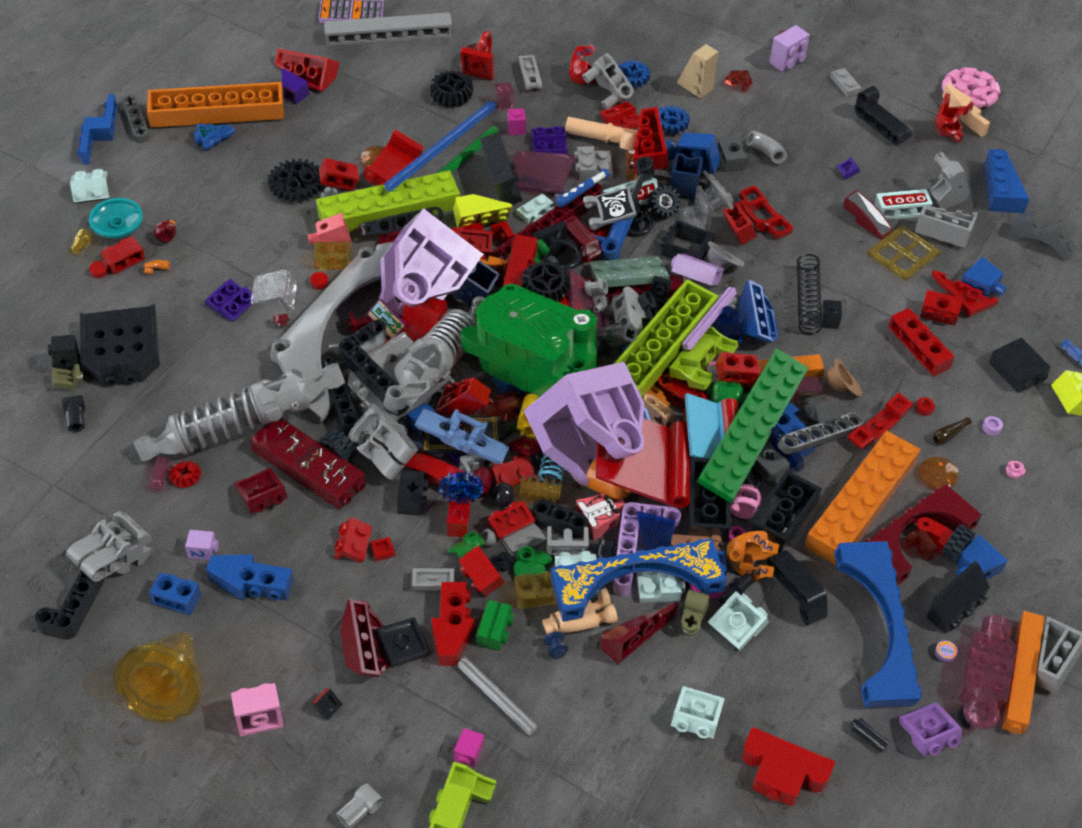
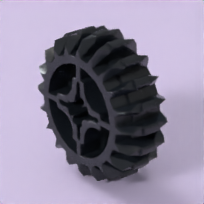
[429,70,473,108]
[521,259,571,302]

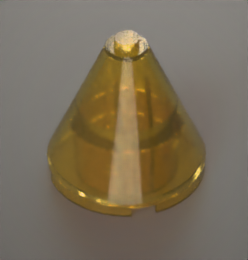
[114,632,202,722]

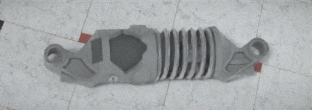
[383,297,485,411]

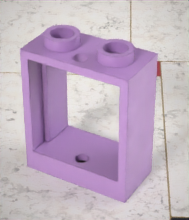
[671,254,724,286]

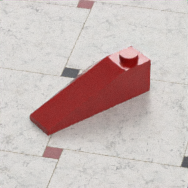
[274,48,340,91]

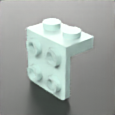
[70,169,109,202]

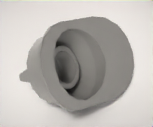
[704,241,745,270]

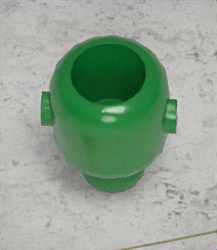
[710,381,750,409]

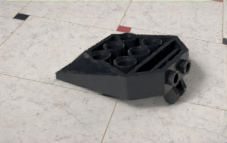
[80,304,161,387]

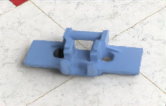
[414,409,509,464]

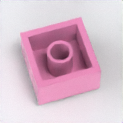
[231,683,284,737]

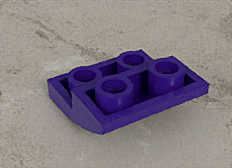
[531,126,568,157]
[205,278,258,321]

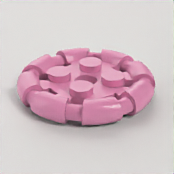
[942,67,1000,109]

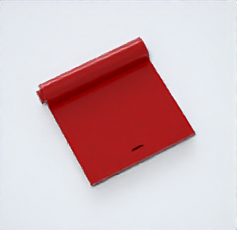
[595,418,690,508]

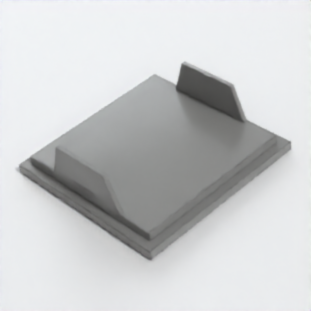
[493,523,547,557]

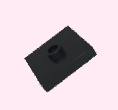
[375,617,431,667]

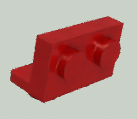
[489,454,536,486]
[334,517,372,563]

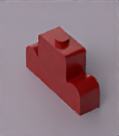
[742,727,836,806]

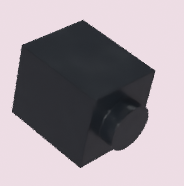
[821,300,842,329]

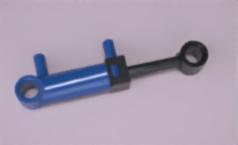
[594,157,655,260]

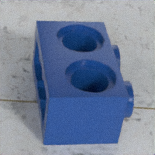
[149,572,201,615]

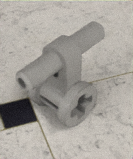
[585,278,609,313]

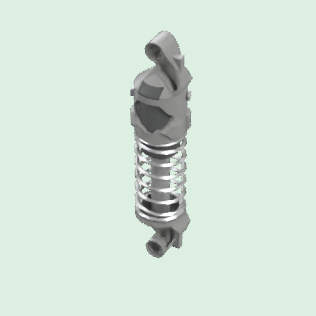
[133,363,345,461]

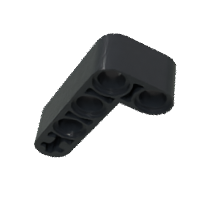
[855,86,912,145]
[766,550,828,626]
[35,570,105,640]

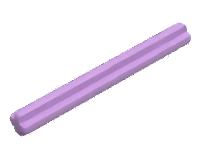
[681,287,737,351]

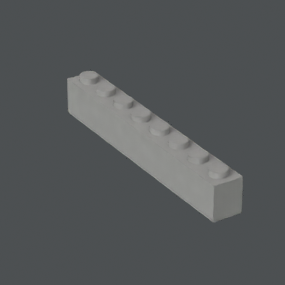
[324,12,452,46]

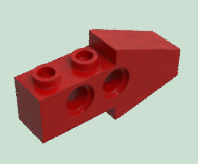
[431,582,474,666]

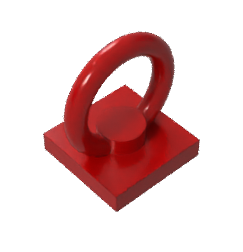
[460,31,495,81]

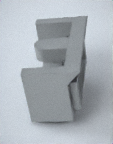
[547,526,589,556]

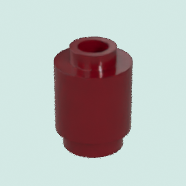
[470,467,493,498]

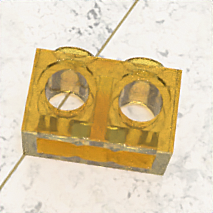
[314,241,351,270]
[514,572,557,609]

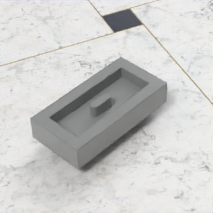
[830,68,861,97]
[412,568,454,590]

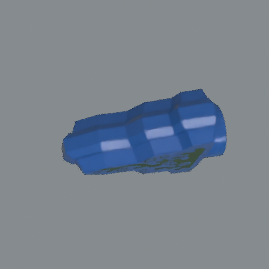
[193,124,235,151]

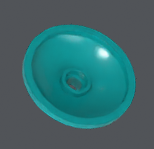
[89,198,143,238]

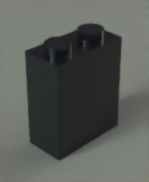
[989,337,1051,393]

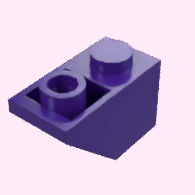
[281,68,309,104]

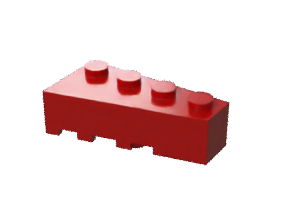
[633,107,668,173]
[503,234,539,287]

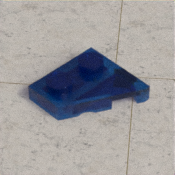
[771,425,804,472]
[636,511,676,551]

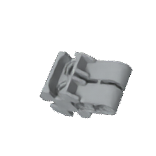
[348,404,418,480]
[66,511,152,582]

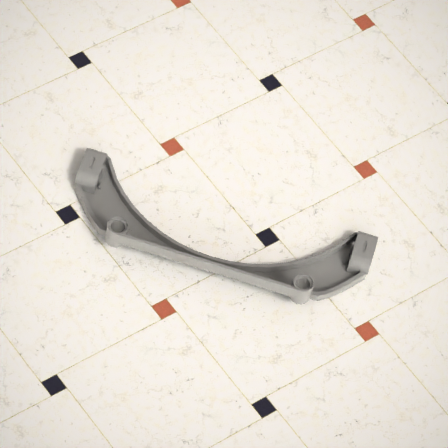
[270,242,393,423]

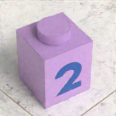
[185,530,219,560]

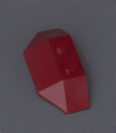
[340,599,389,677]

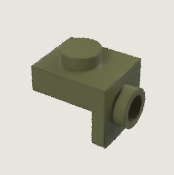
[51,364,83,390]

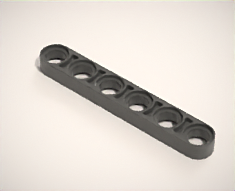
[778,413,863,454]

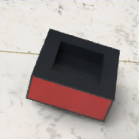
[312,688,343,720]

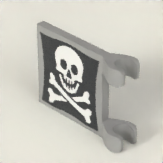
[583,187,637,231]

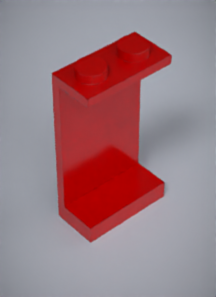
[362,129,424,186]

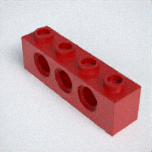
[888,308,955,377]

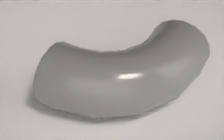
[746,130,787,164]

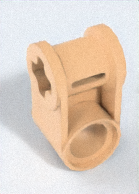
[642,394,675,426]

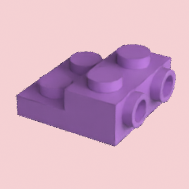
[899,702,962,756]

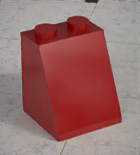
[400,290,447,342]

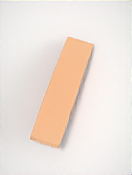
[942,83,990,137]

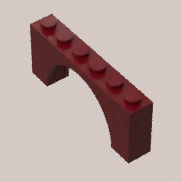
[864,484,982,586]

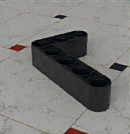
[339,320,399,411]

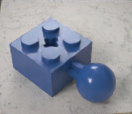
[664,133,721,174]

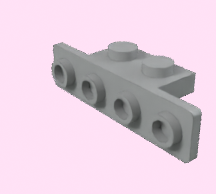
[697,170,734,213]

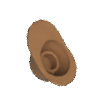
[824,358,862,397]

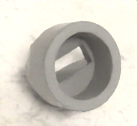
[481,529,497,546]

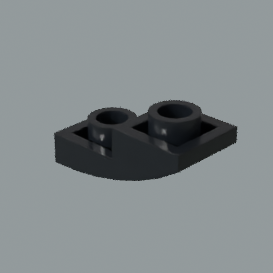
[651,276,672,311]

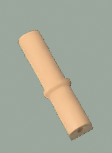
[565,117,638,150]

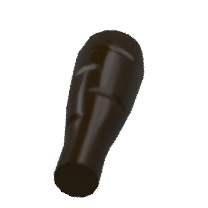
[933,417,972,445]

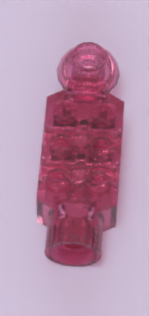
[959,615,1017,730]

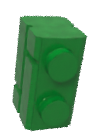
[476,600,515,651]

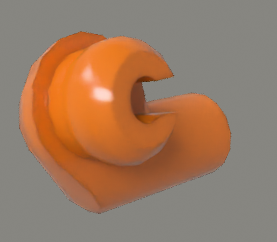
[143,260,170,274]

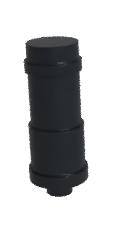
[851,718,890,752]

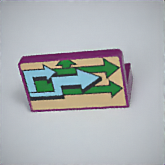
[367,299,406,339]

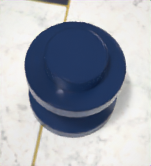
[543,631,569,659]

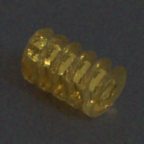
[520,474,563,504]

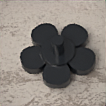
[491,552,515,571]

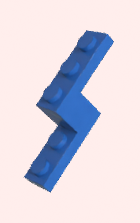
[77,94,118,165]

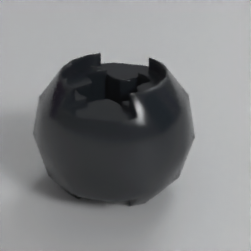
[491,482,515,507]

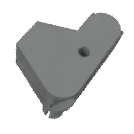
[582,53,635,109]
[929,152,970,209]
[602,286,649,345]

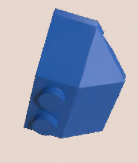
[737,280,779,343]

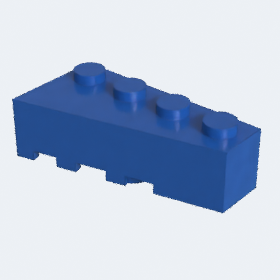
[984,149,1029,214]

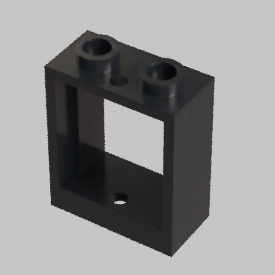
[660,220,715,261]

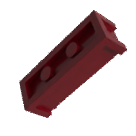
[564,215,601,259]

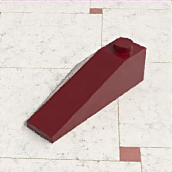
[600,602,679,665]

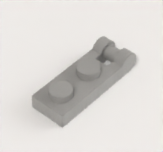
[518,55,542,91]

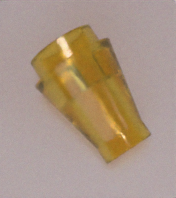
[69,228,93,255]

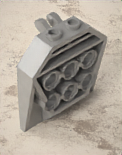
[347,332,451,421]

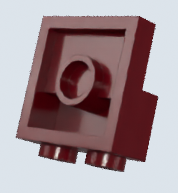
[234,468,288,514]

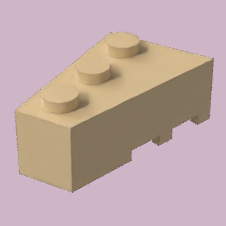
[677,44,718,99]

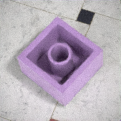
[769,25,810,72]

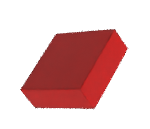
[370,536,395,562]

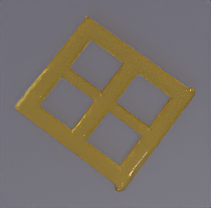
[867,225,941,281]

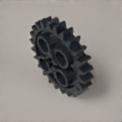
[268,158,324,203]

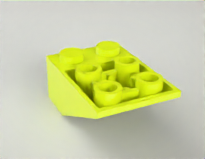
[453,194,512,227]
[1051,370,1082,416]

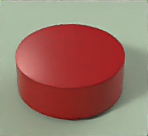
[89,261,109,278]
[310,272,328,289]
[915,397,935,416]

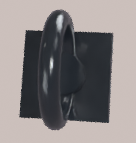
[533,221,582,271]

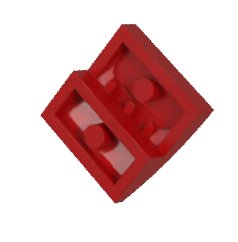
[599,101,640,129]

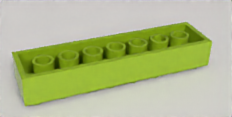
[316,170,460,233]
[614,279,718,398]

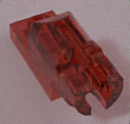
[480,389,532,421]

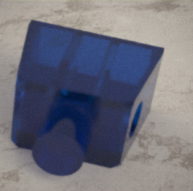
[711,306,743,343]

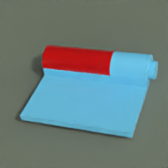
[685,393,739,459]

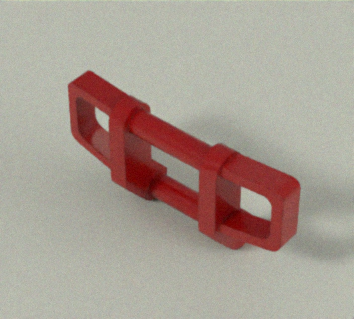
[738,185,793,239]

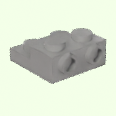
[574,146,613,180]

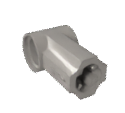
[336,783,384,828]

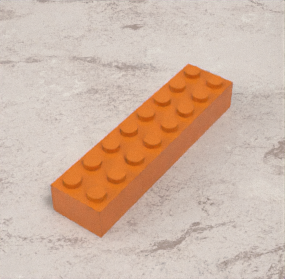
[147,82,284,128]
[805,430,921,566]

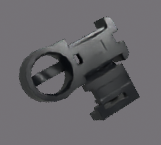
[638,291,659,324]

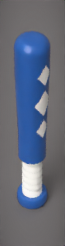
[556,168,610,208]

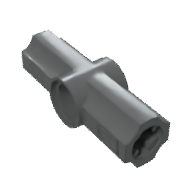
[596,322,638,347]

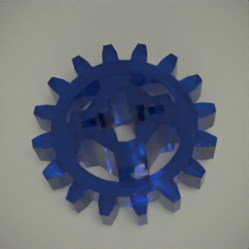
[439,471,483,504]

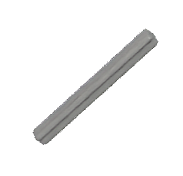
[458,657,537,735]

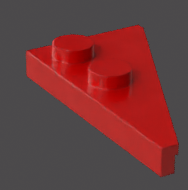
[931,270,998,317]

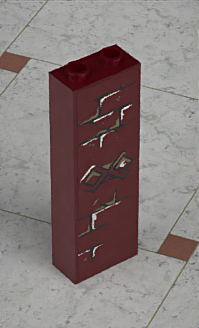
[250,418,366,510]

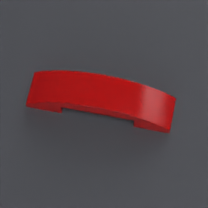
[847,393,913,450]

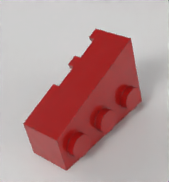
[435,377,491,416]

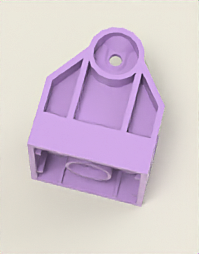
[379,208,483,318]
[524,362,644,486]

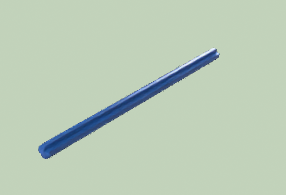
[384,101,497,192]

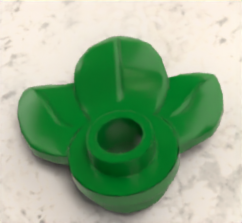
[447,531,485,558]
[514,546,552,581]

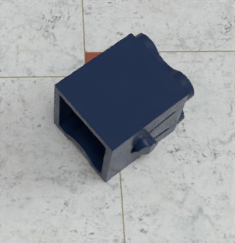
[669,153,703,200]
[452,260,500,308]

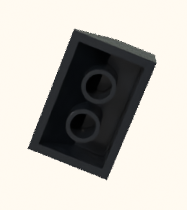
[927,561,990,633]

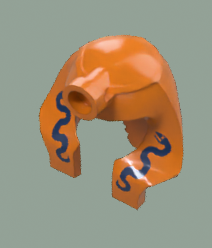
[726,531,779,582]

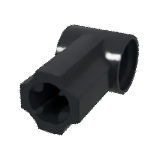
[62,395,85,433]

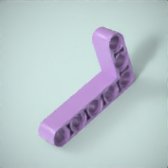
[613,502,681,596]

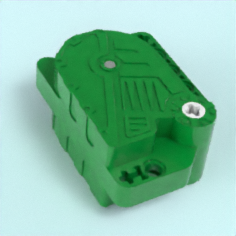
[461,284,597,397]

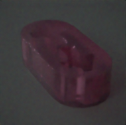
[150,456,170,491]

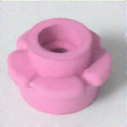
[1006,461,1026,479]

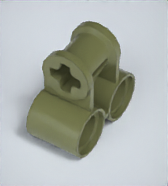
[681,590,709,636]

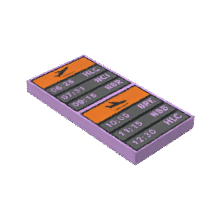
[319,0,384,23]

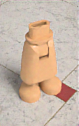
[542,588,618,634]

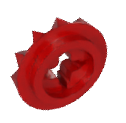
[169,460,201,488]

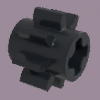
[592,538,617,559]

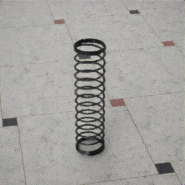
[797,254,822,335]

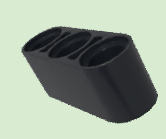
[532,499,588,539]

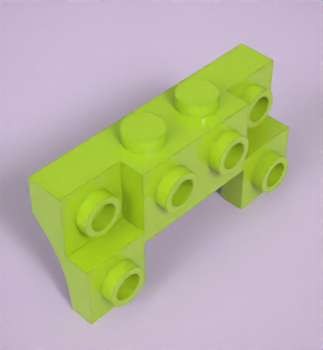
[669,326,738,390]
[429,762,496,828]

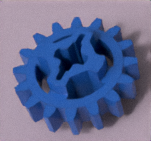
[619,60,650,89]
[658,105,690,135]

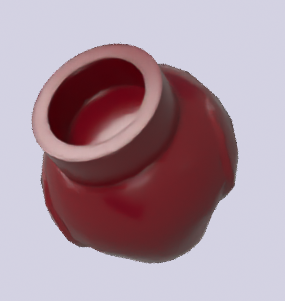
[154,219,176,242]

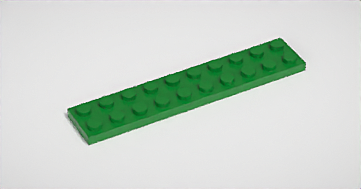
[696,348,809,503]

